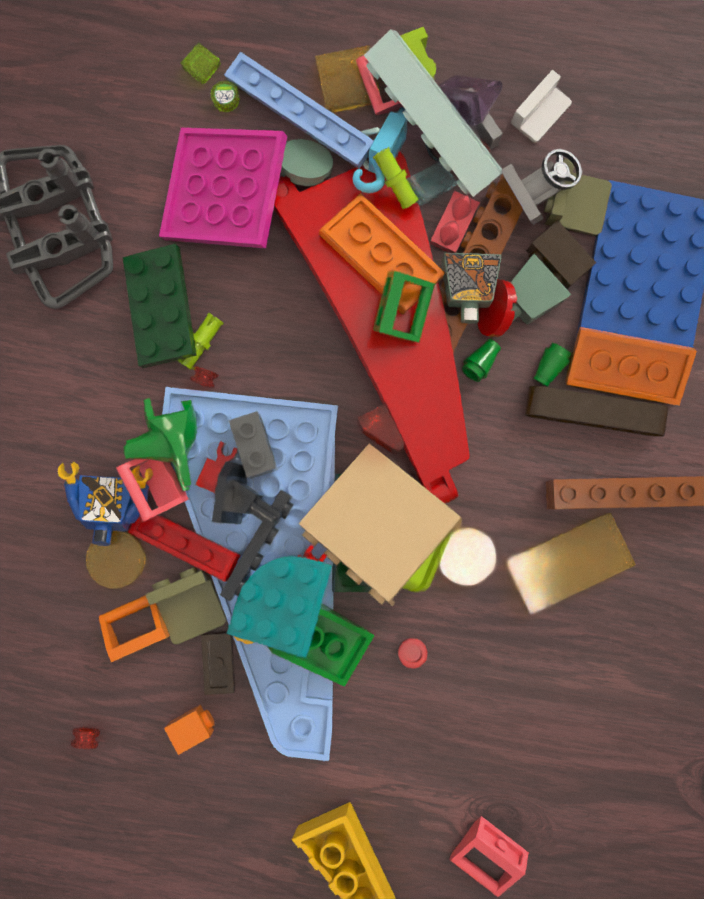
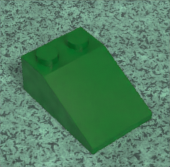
[267,603,375,687]

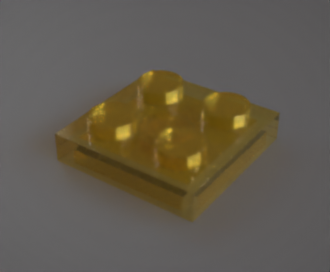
[315,45,381,113]

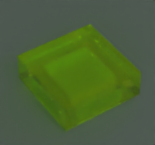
[181,42,221,85]

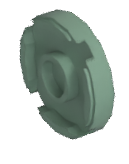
[280,139,333,186]

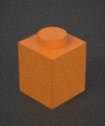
[164,704,215,755]

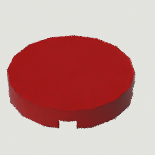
[477,279,517,337]

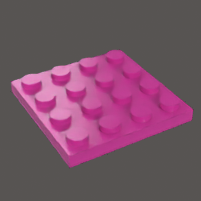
[159,127,287,248]

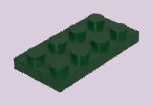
[123,244,197,368]

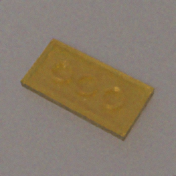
[505,512,636,614]

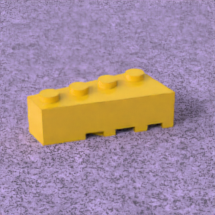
[292,802,396,899]

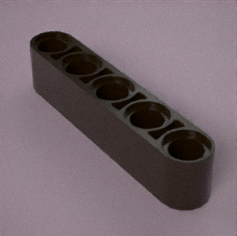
[525,386,668,437]

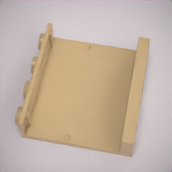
[298,443,462,606]

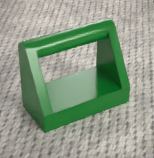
[373,271,435,342]

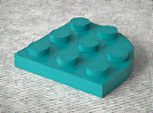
[227,556,332,658]

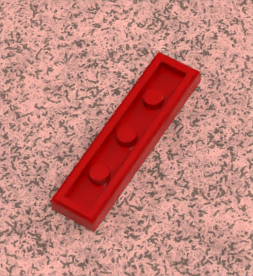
[128,515,241,582]

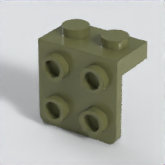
[544,158,612,236]
[145,567,227,644]

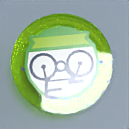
[211,80,240,112]

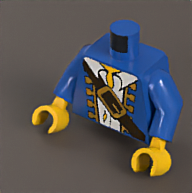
[58,462,153,546]

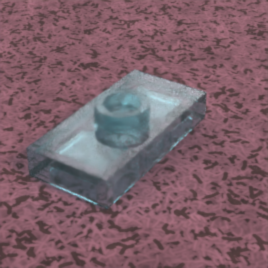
[407,162,457,207]

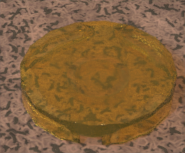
[439,527,495,585]
[86,531,146,589]

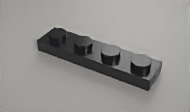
[220,490,294,601]

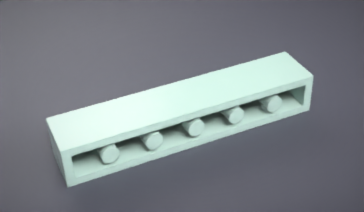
[364,30,502,197]

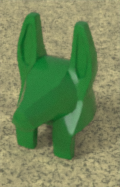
[123,398,197,492]

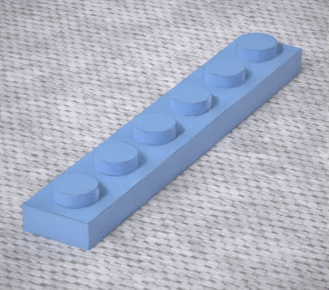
[224,52,374,169]

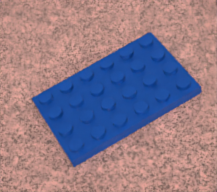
[575,180,704,348]

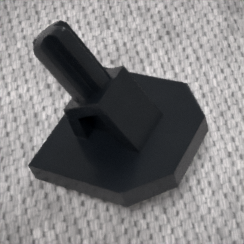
[212,462,282,527]

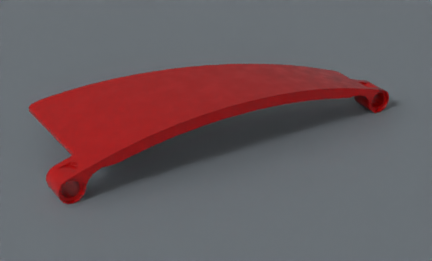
[273,151,470,504]

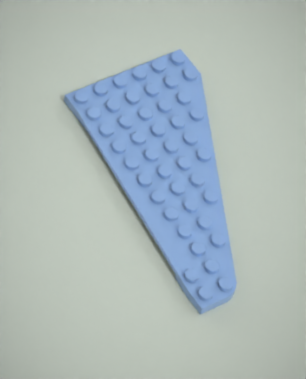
[162,387,338,761]

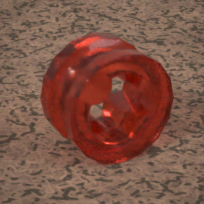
[189,366,219,389]
[71,727,100,749]

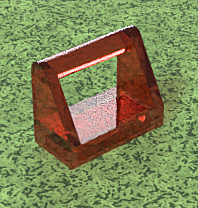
[357,404,404,455]

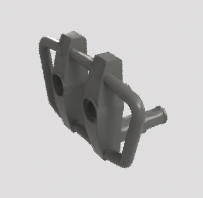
[0,145,113,309]

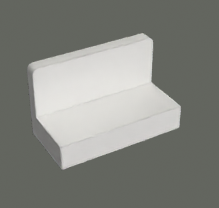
[511,70,572,143]

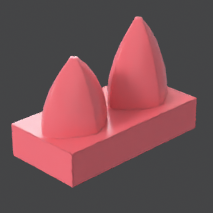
[430,190,480,253]

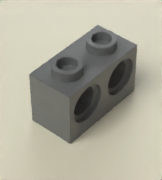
[229,411,278,479]

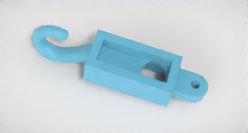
[352,107,408,193]

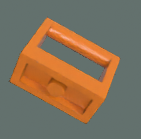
[99,595,170,662]

